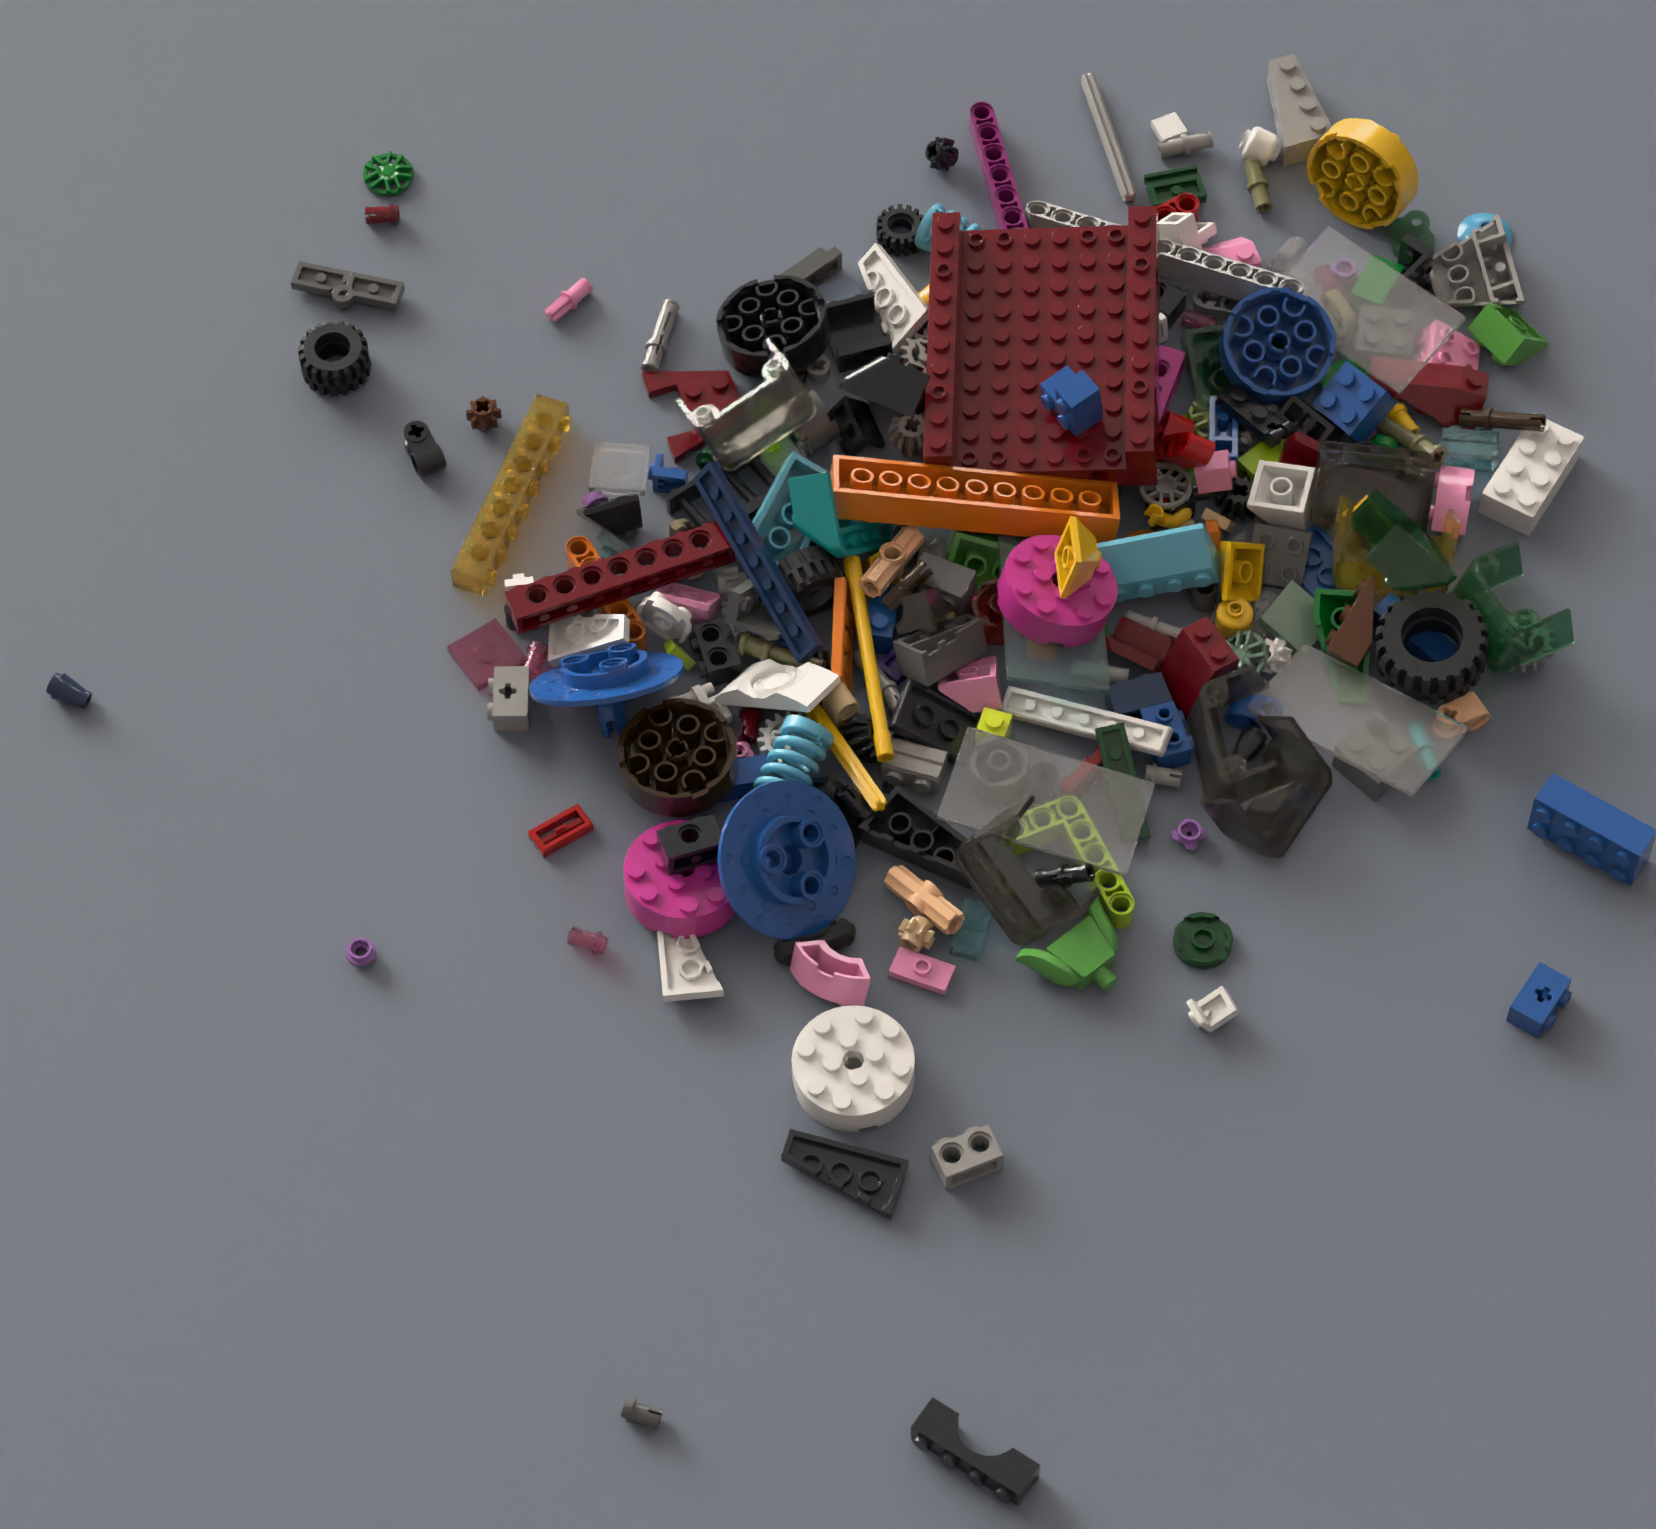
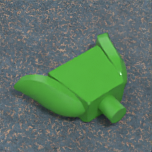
[1015,895,1118,991]

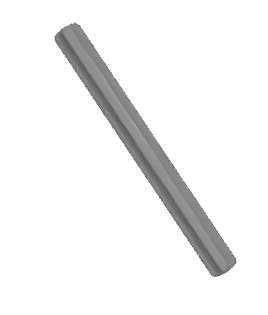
[1081,72,1137,203]

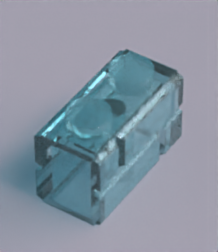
[1439,426,1500,472]

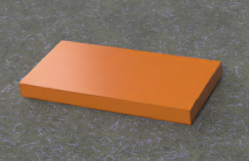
[831,577,855,694]

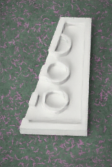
[858,243,929,354]

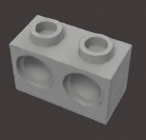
[931,1124,1003,1190]

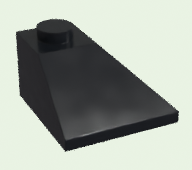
[576,494,643,539]

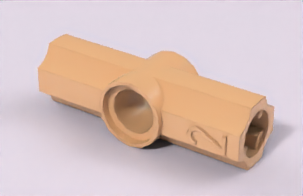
[859,525,924,598]
[884,864,965,935]

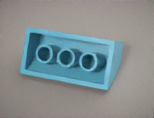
[1097,523,1220,603]

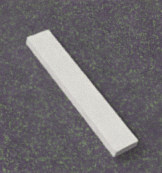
[999,686,1173,757]

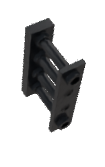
[666,438,776,548]

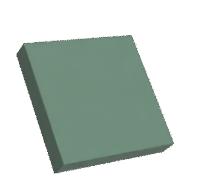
[1257,580,1319,659]

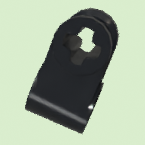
[403,421,446,477]

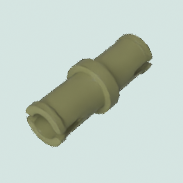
[1243,159,1273,213]

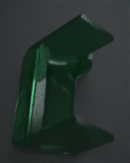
[1345,488,1457,592]
[1452,540,1574,673]

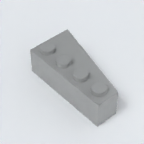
[1267,54,1332,168]

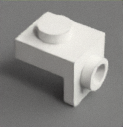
[1186,986,1240,1033]

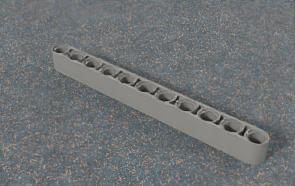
[1025,201,1304,301]

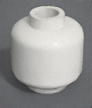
[1238,127,1281,167]

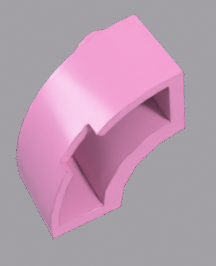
[1426,465,1475,535]
[790,940,871,1006]

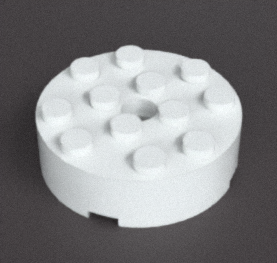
[792,1005,915,1132]

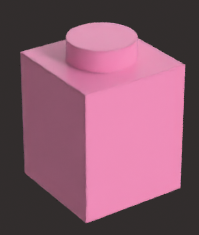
[1194,450,1237,494]

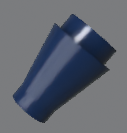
[46,673,92,708]

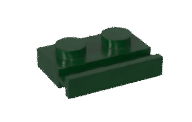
[1143,165,1207,206]

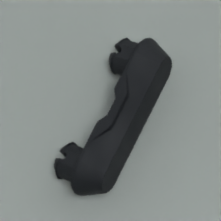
[774,918,856,966]

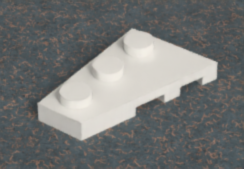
[657,930,724,1002]

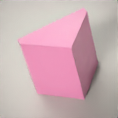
[654,582,724,629]

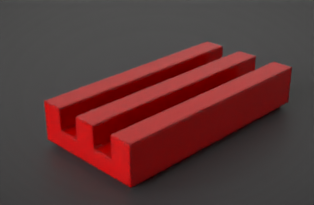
[528,804,594,858]

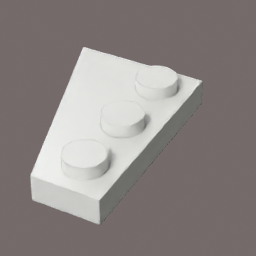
[548,614,630,667]

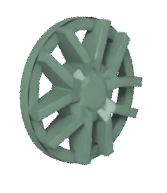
[1226,630,1268,684]

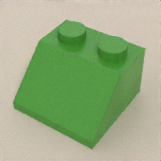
[1467,303,1549,366]

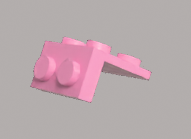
[1412,320,1480,370]

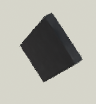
[888,677,981,769]

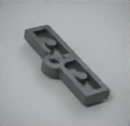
[291,261,405,311]

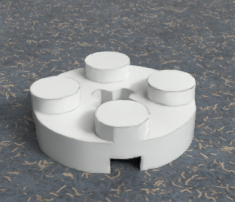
[636,592,692,643]

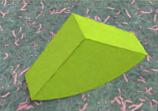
[663,637,696,670]

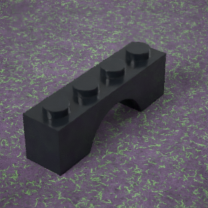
[911,1397,1040,1507]

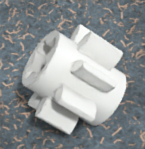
[1256,638,1292,674]

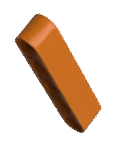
[566,536,647,651]

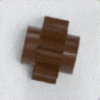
[466,396,502,432]

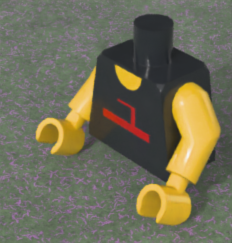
[1144,462,1210,530]

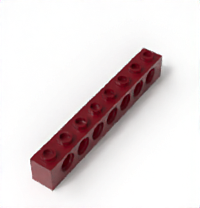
[505,521,735,635]

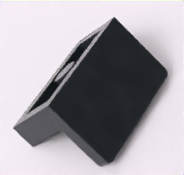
[827,396,886,456]

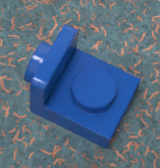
[648,453,688,494]

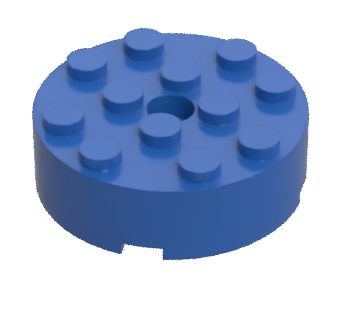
[1219,287,1336,405]

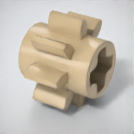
[898,915,935,952]

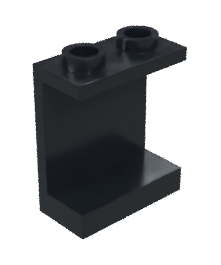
[825,292,892,373]

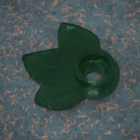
[1382,210,1435,258]

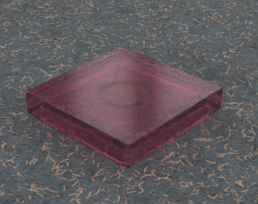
[447,618,527,692]

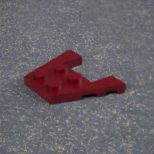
[641,370,747,463]

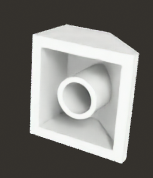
[1247,460,1317,530]

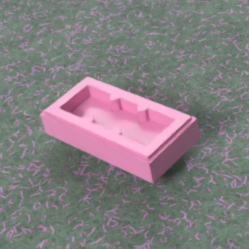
[889,946,956,996]

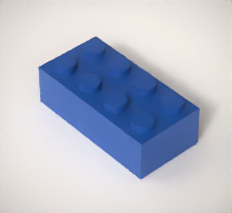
[1527,773,1656,886]

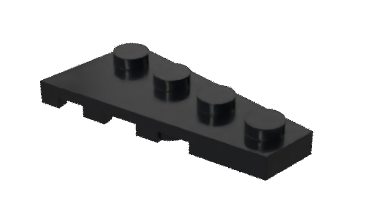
[781,1129,909,1220]

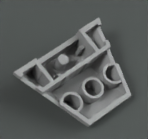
[1430,213,1525,308]

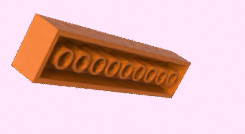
[830,454,1120,543]

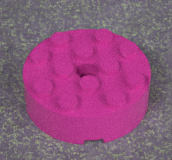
[997,535,1118,648]
[623,819,736,939]

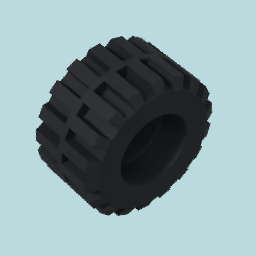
[298,321,371,397]
[777,545,846,617]

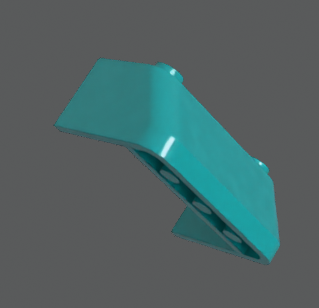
[787,471,894,558]

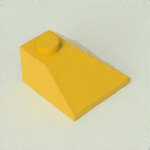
[1054,516,1102,599]
[1218,541,1265,602]

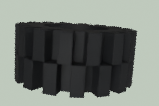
[876,204,924,257]

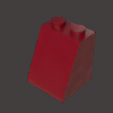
[1156,616,1239,721]

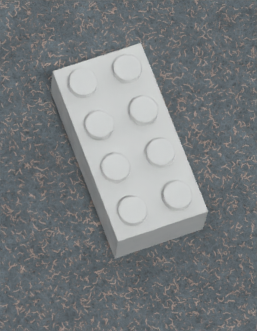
[1478,413,1585,537]

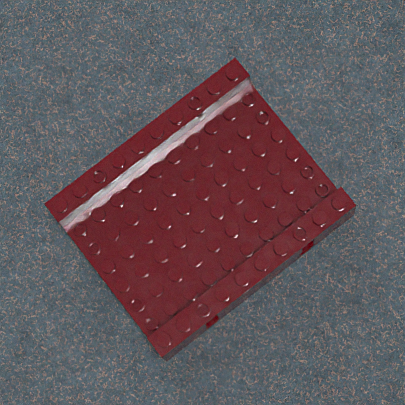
[923,206,1160,486]

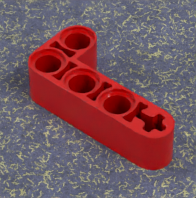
[1158,410,1216,469]

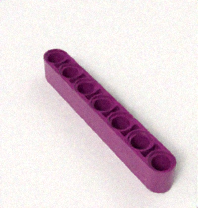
[969,101,1028,229]

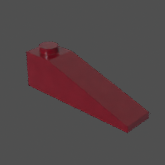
[1370,358,1489,437]

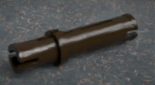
[1459,408,1546,432]

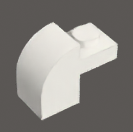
[1158,213,1217,250]

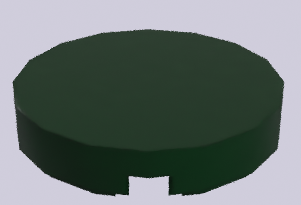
[1172,912,1233,970]

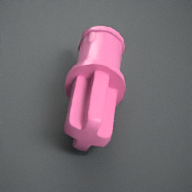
[544,278,593,322]

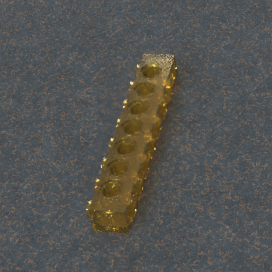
[450,394,572,596]

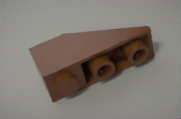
[1324,575,1375,672]

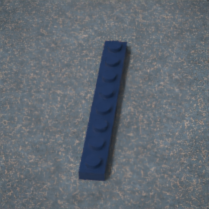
[693,461,823,663]

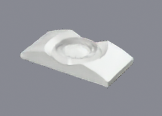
[714,659,841,712]

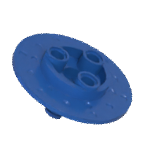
[529,643,684,738]
[718,780,856,940]

